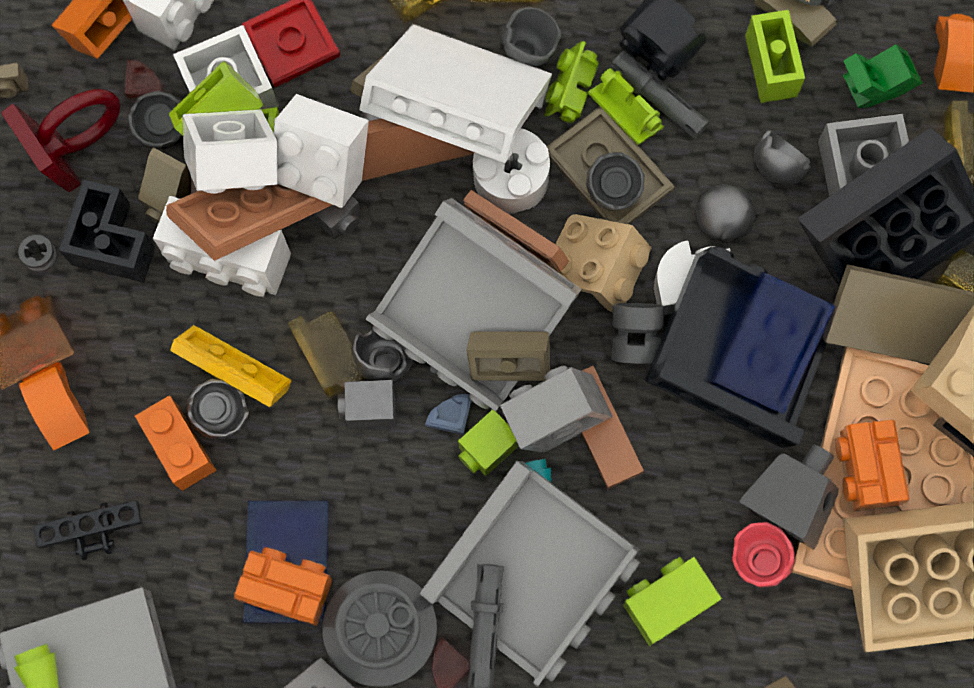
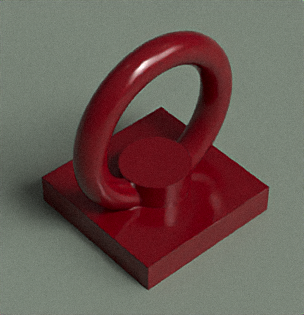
[1,89,121,192]

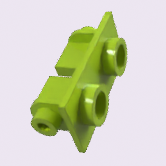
[544,41,599,123]
[588,68,664,145]

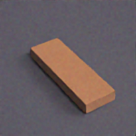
[463,190,569,272]
[581,366,644,489]

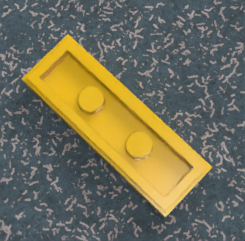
[170,325,292,407]

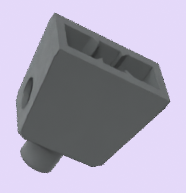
[739,444,839,550]

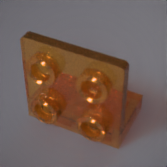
[0,295,74,390]

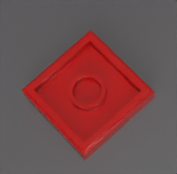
[242,0,340,88]

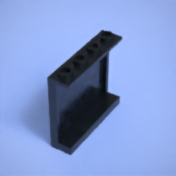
[645,247,833,448]

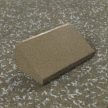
[466,332,550,381]

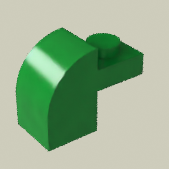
[843,45,923,108]

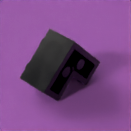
[59,179,155,283]

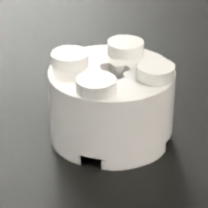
[473,128,550,214]

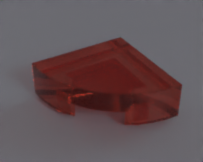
[125,60,164,98]
[432,638,470,688]

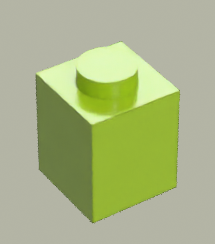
[458,409,519,476]

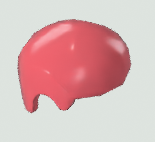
[732,522,795,588]

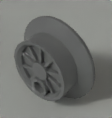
[322,571,437,687]

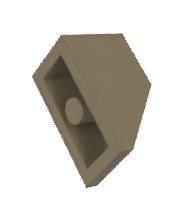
[138,147,191,224]

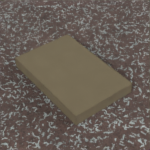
[547,107,675,225]

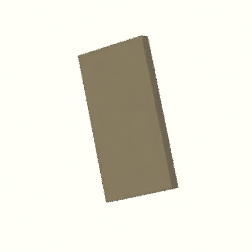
[822,264,974,364]

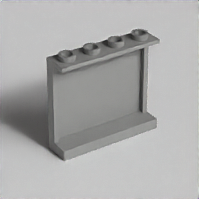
[366,198,582,411]
[420,461,640,686]
[0,587,177,688]

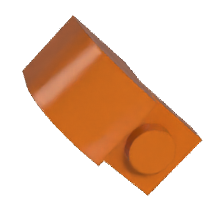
[934,14,974,93]
[19,357,90,451]

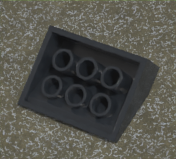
[797,127,974,287]

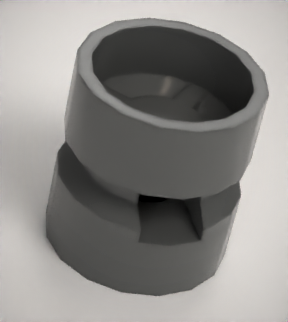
[611,303,664,364]

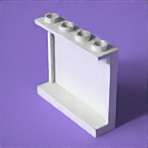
[359,24,552,163]

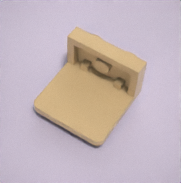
[548,214,652,312]

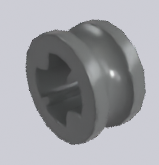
[18,234,57,272]

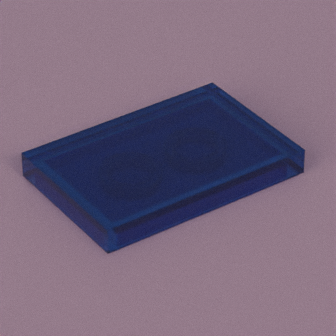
[711,272,835,414]
[243,501,329,623]

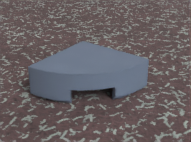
[425,394,472,435]

